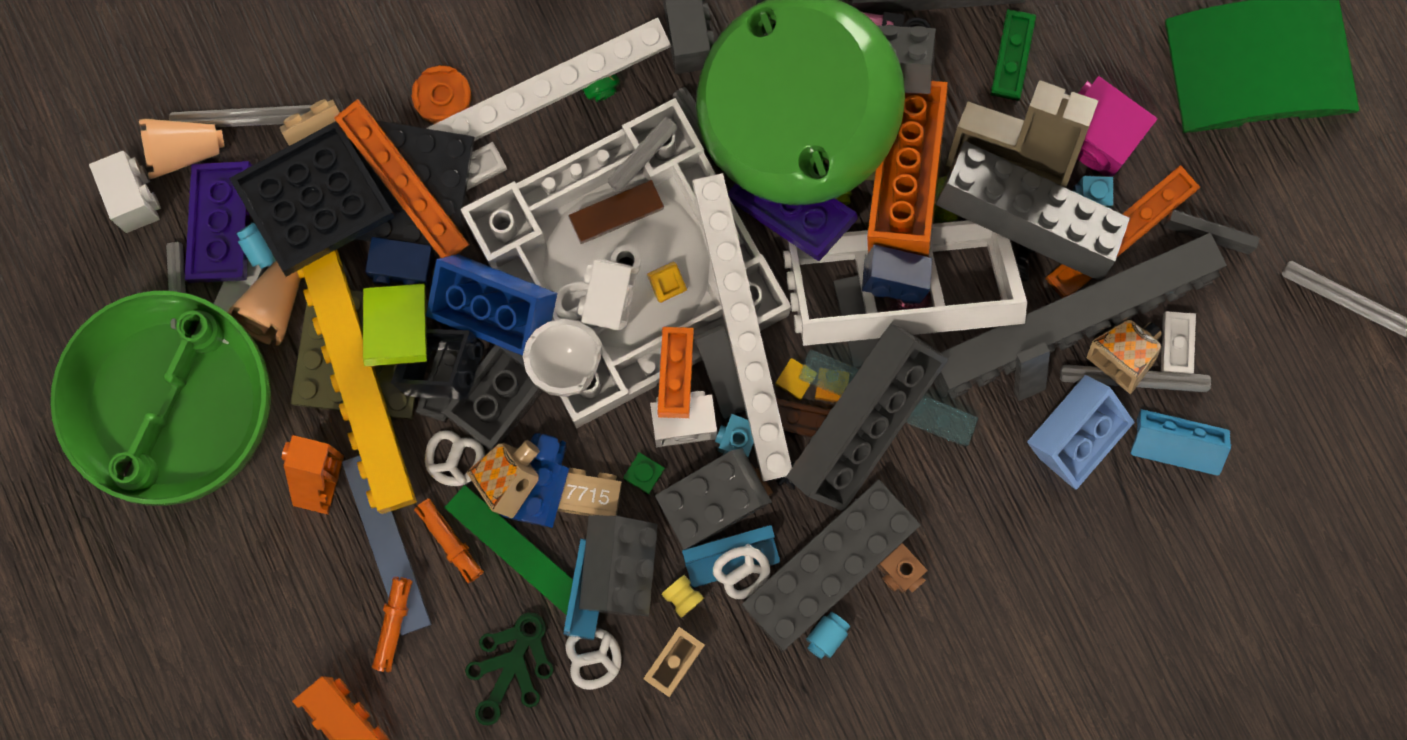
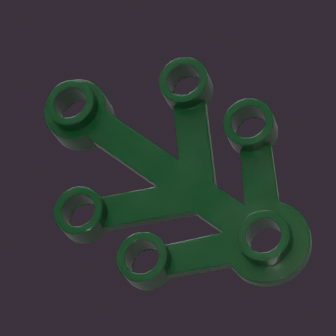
[465,612,554,726]

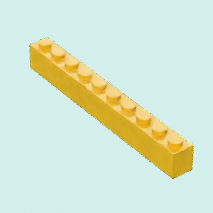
[297,249,417,514]

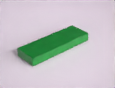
[990,9,1036,101]

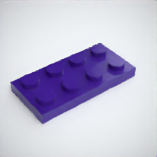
[185,161,253,283]
[728,184,858,261]

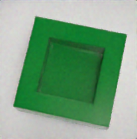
[623,452,665,495]

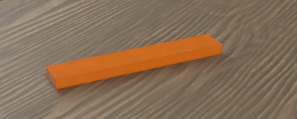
[334,99,470,258]
[1045,165,1200,298]

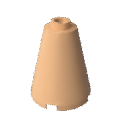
[139,119,224,179]
[228,261,301,345]

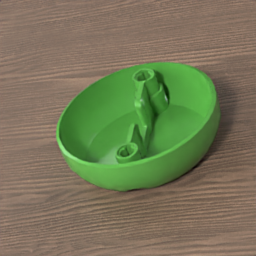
[696,0,905,205]
[51,291,271,506]

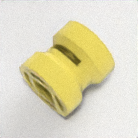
[661,575,704,618]

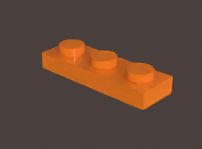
[657,327,694,418]

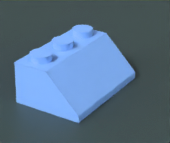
[1027,375,1135,490]

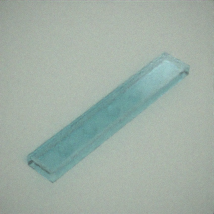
[798,349,978,447]

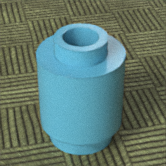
[236,223,276,269]
[806,612,850,659]

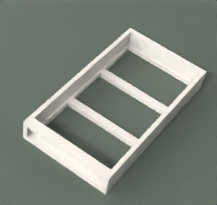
[783,220,1027,346]

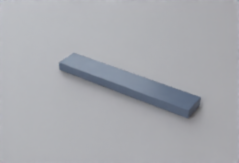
[342,455,432,636]

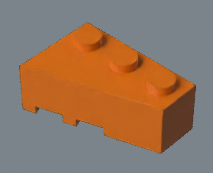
[282,435,344,515]
[292,676,390,740]

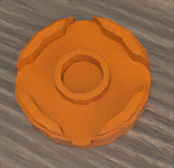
[411,65,472,124]

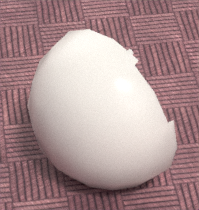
[523,319,602,397]

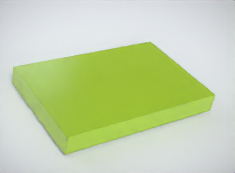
[363,284,427,367]

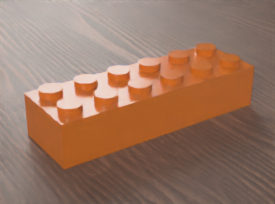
[867,81,948,257]

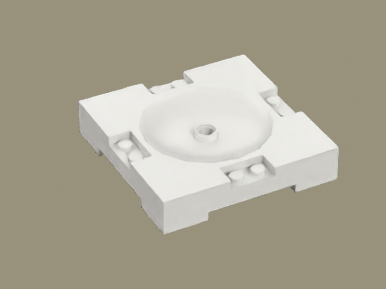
[461,98,791,429]

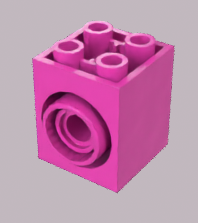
[1077,76,1158,177]

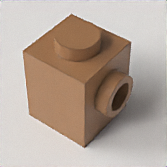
[877,543,928,593]

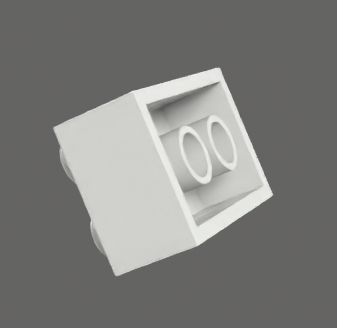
[578,260,639,330]

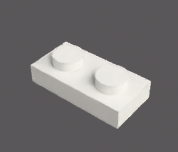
[1161,311,1196,374]

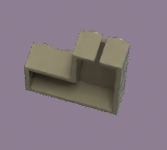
[946,80,1099,188]

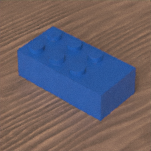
[426,254,558,356]

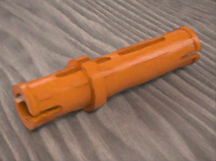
[414,498,484,584]
[372,577,413,672]

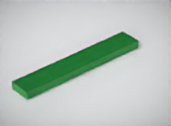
[444,485,573,615]

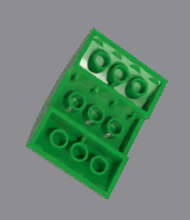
[1165,0,1359,133]

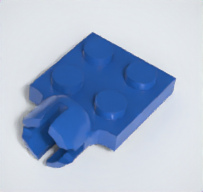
[500,433,569,528]

